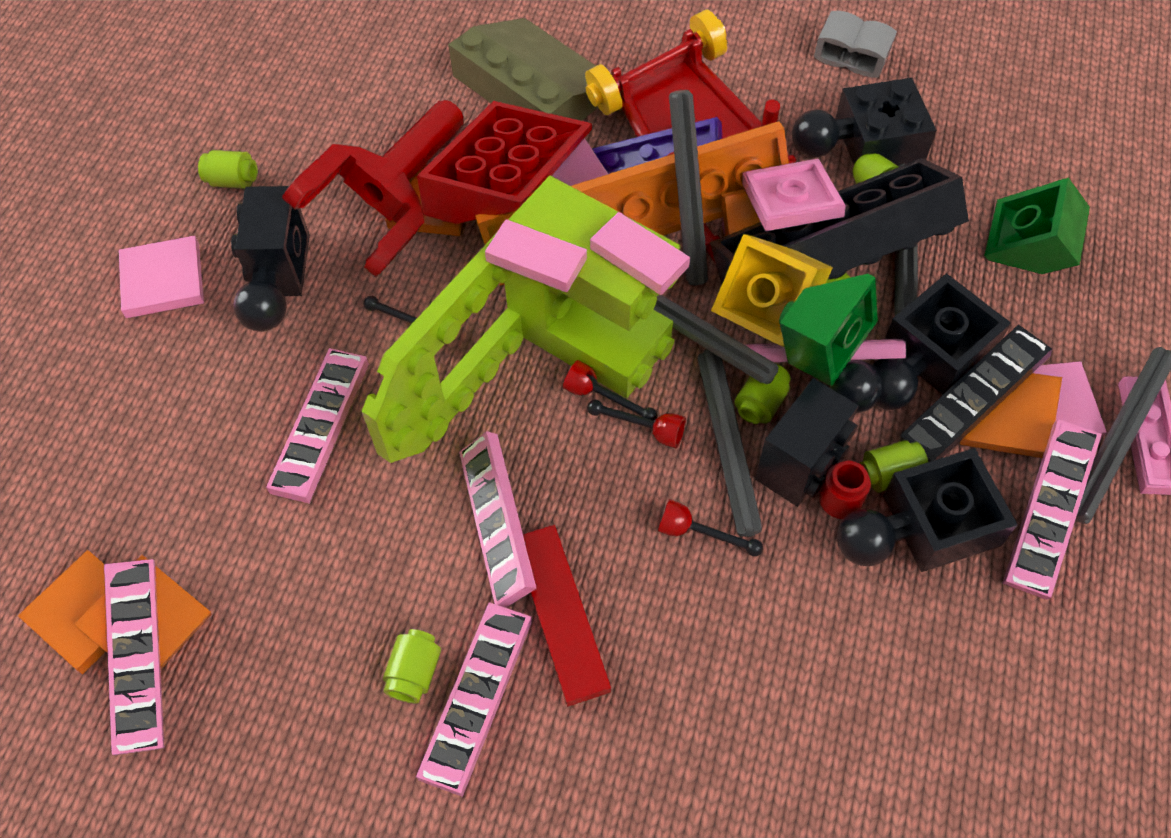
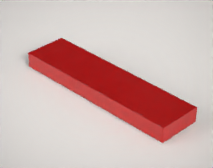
[523,525,611,707]

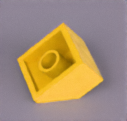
[711,234,833,347]

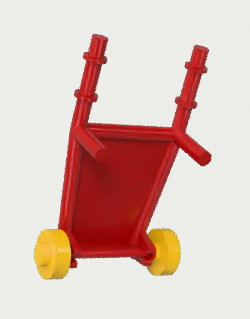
[585,9,796,264]

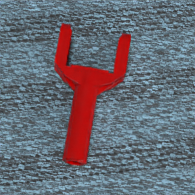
[282,100,464,278]

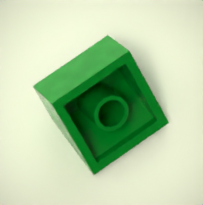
[984,177,1090,274]
[779,273,878,386]

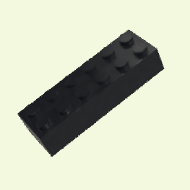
[710,158,969,284]

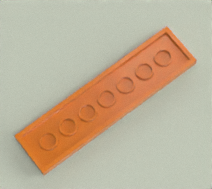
[476,121,789,286]

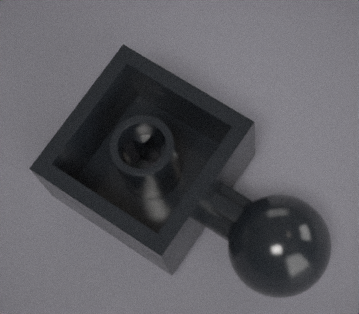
[792,77,937,165]
[231,186,310,332]
[872,273,1011,410]
[755,360,882,507]
[837,448,1018,572]

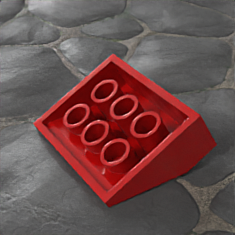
[417,101,592,224]

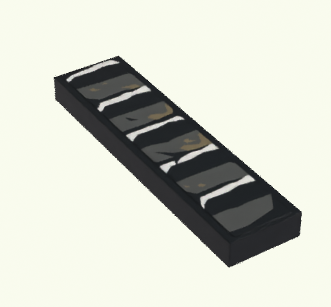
[900,324,1052,462]

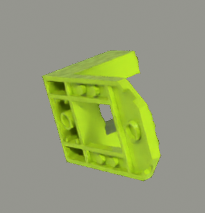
[362,175,680,463]

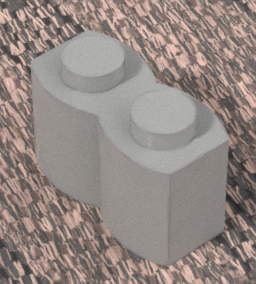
[814,11,897,78]

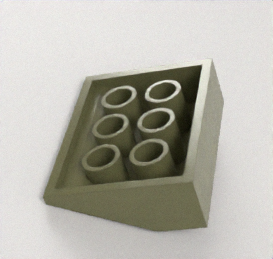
[448,18,598,121]

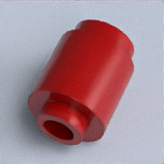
[819,461,871,519]

